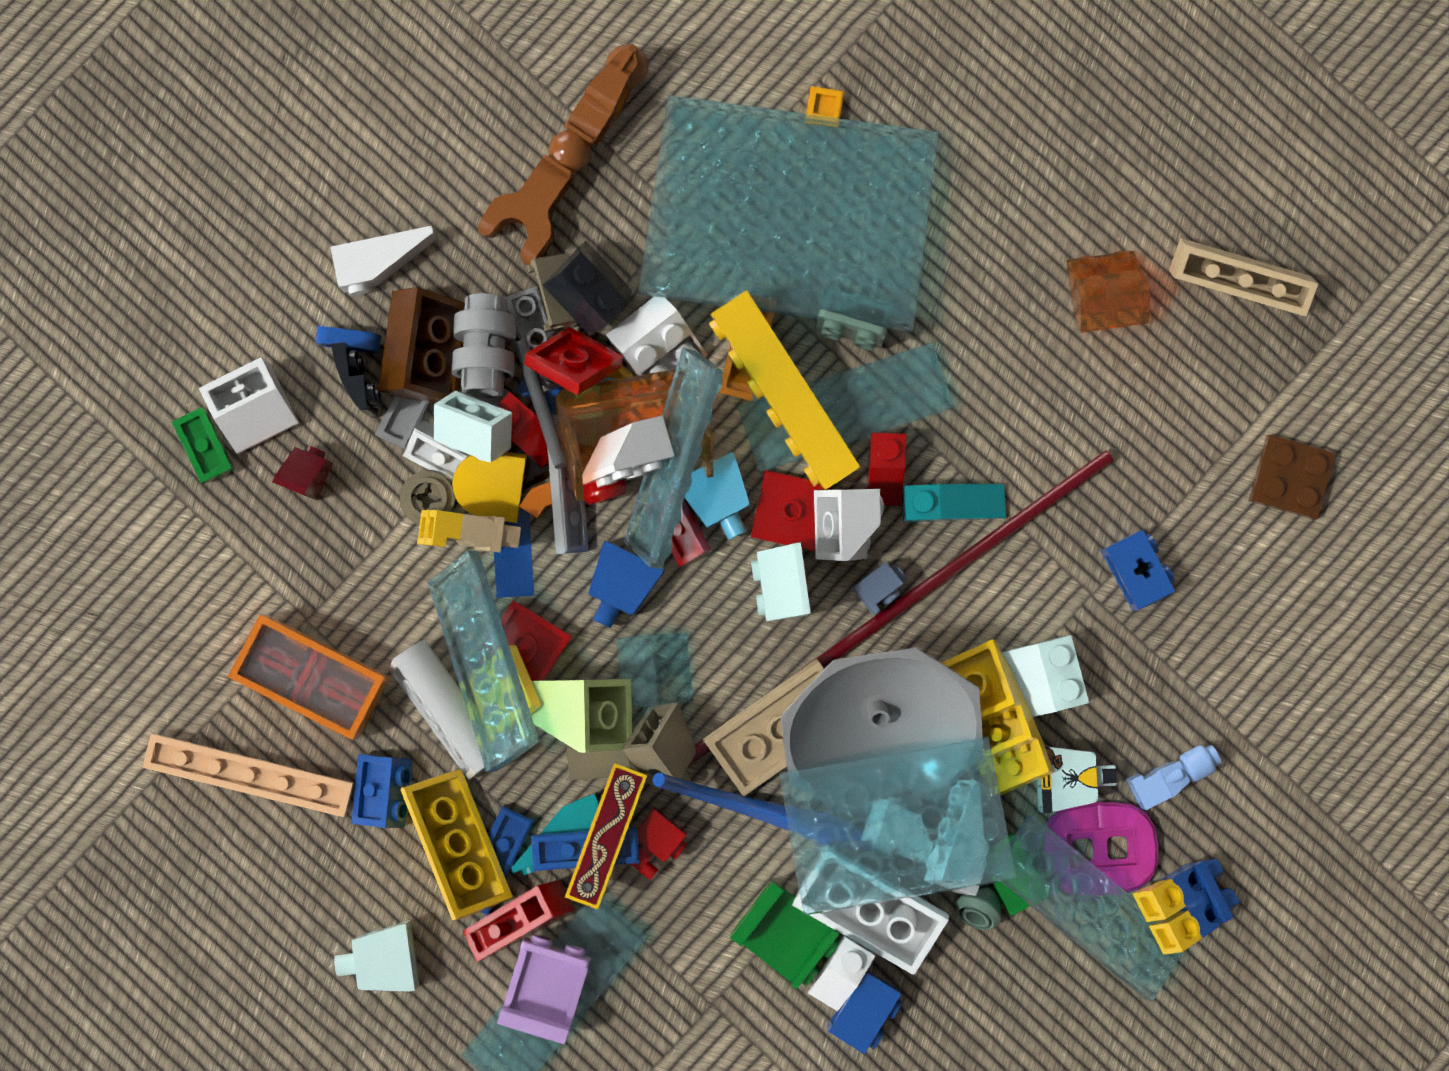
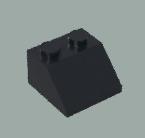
[543,241,632,336]

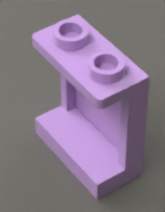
[497,934,591,1045]

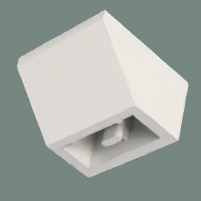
[606,292,708,397]
[199,357,300,454]
[581,415,674,488]

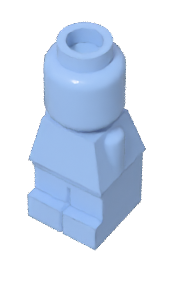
[1126,745,1221,810]

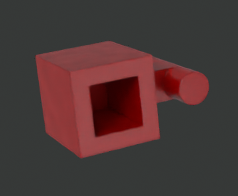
[630,807,688,880]

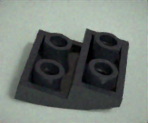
[331,342,382,418]

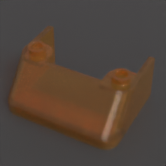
[556,370,714,501]

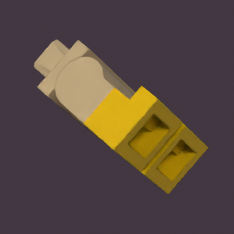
[417,510,521,552]

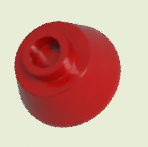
[583,479,628,505]

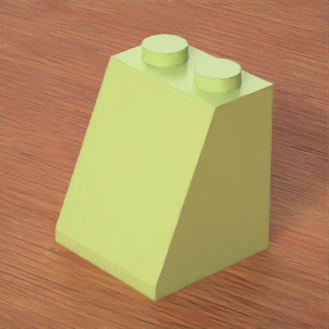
[526,679,632,753]

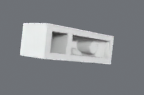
[330,226,437,296]

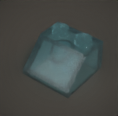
[617,632,693,707]

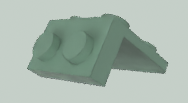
[815,288,893,350]

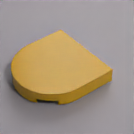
[452,452,527,523]

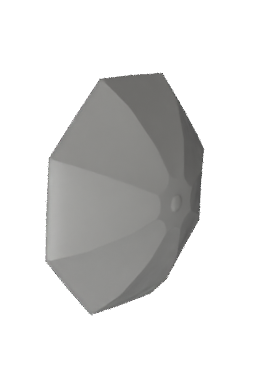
[781,648,983,818]

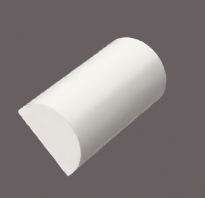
[389,640,506,781]
[792,845,949,975]

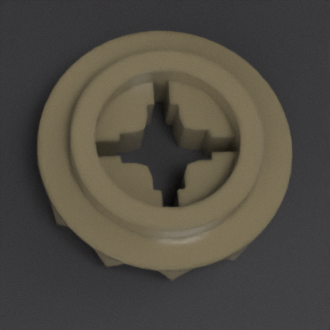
[400,471,455,525]

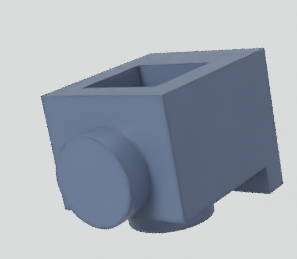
[852,561,908,615]

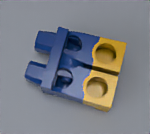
[1133,858,1239,954]

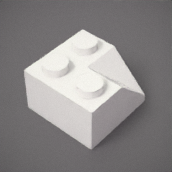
[814,489,884,561]

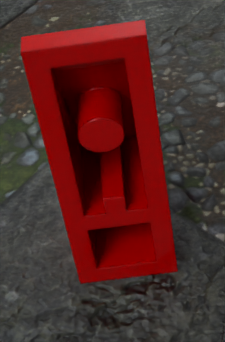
[462,879,575,962]

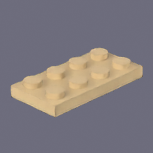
[703,659,824,797]

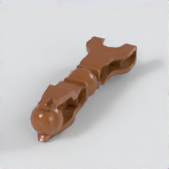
[478,44,648,265]

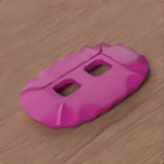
[1042,801,1159,896]

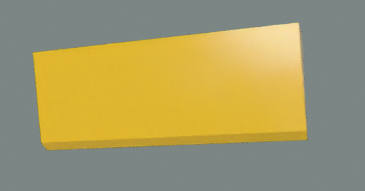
[400,769,513,921]

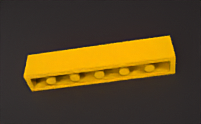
[709,290,860,490]

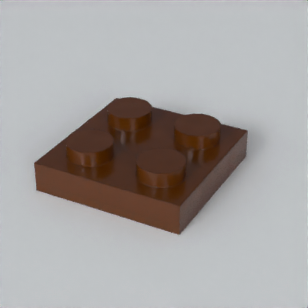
[1248,434,1336,520]

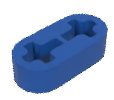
[315,326,382,354]

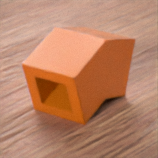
[519,482,552,519]

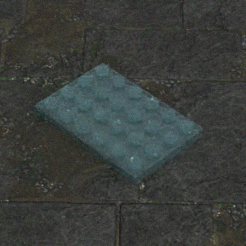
[779,737,1016,916]

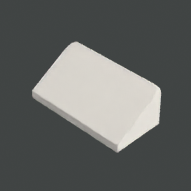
[403,420,470,482]

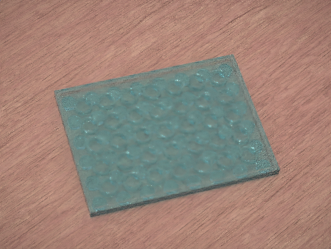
[639,95,939,332]

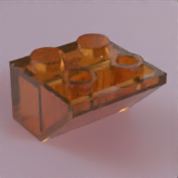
[1066,251,1150,333]

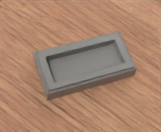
[375,396,431,450]

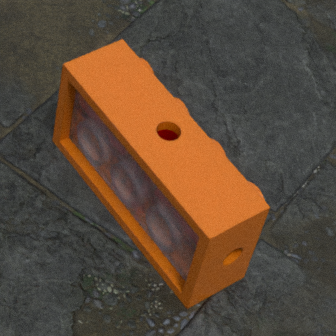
[228,614,390,740]

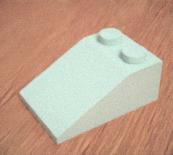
[751,543,811,622]
[1002,635,1089,717]

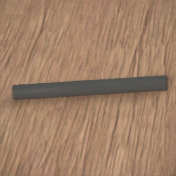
[514,340,568,469]

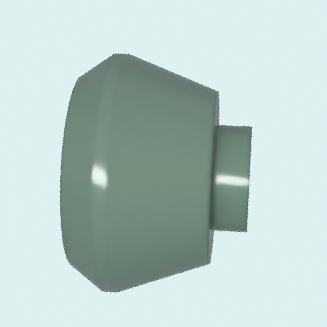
[956,885,1001,930]

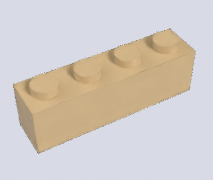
[1169,238,1318,316]

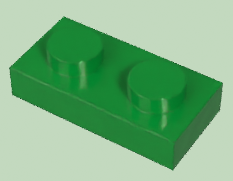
[171,407,234,484]

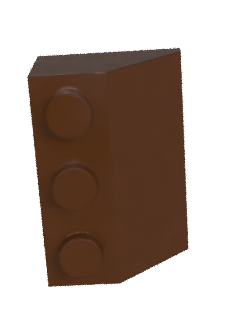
[378,287,465,403]

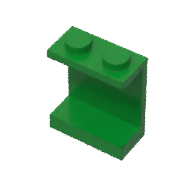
[730,879,840,990]

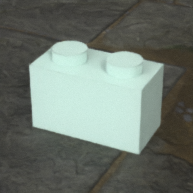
[434,391,512,463]

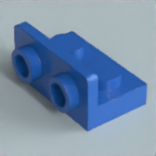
[351,754,412,828]

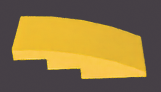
[941,639,1055,798]

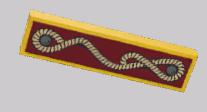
[565,763,647,909]

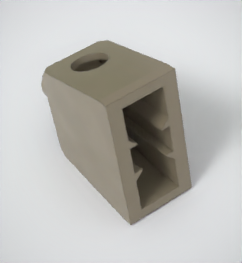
[623,703,696,785]

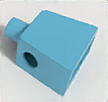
[674,452,750,540]

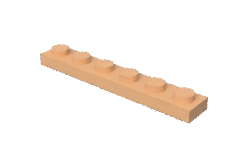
[142,733,355,817]

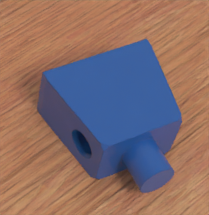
[588,541,665,628]

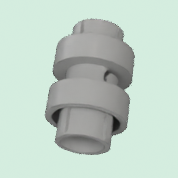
[452,293,517,398]

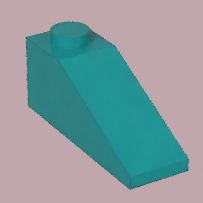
[902,484,1006,523]

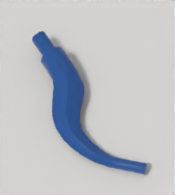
[653,773,876,854]

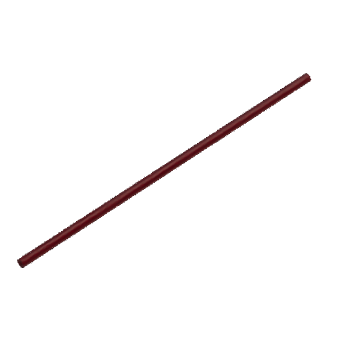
[688,450,1114,767]

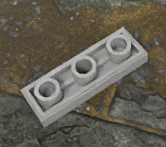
[505,286,562,393]

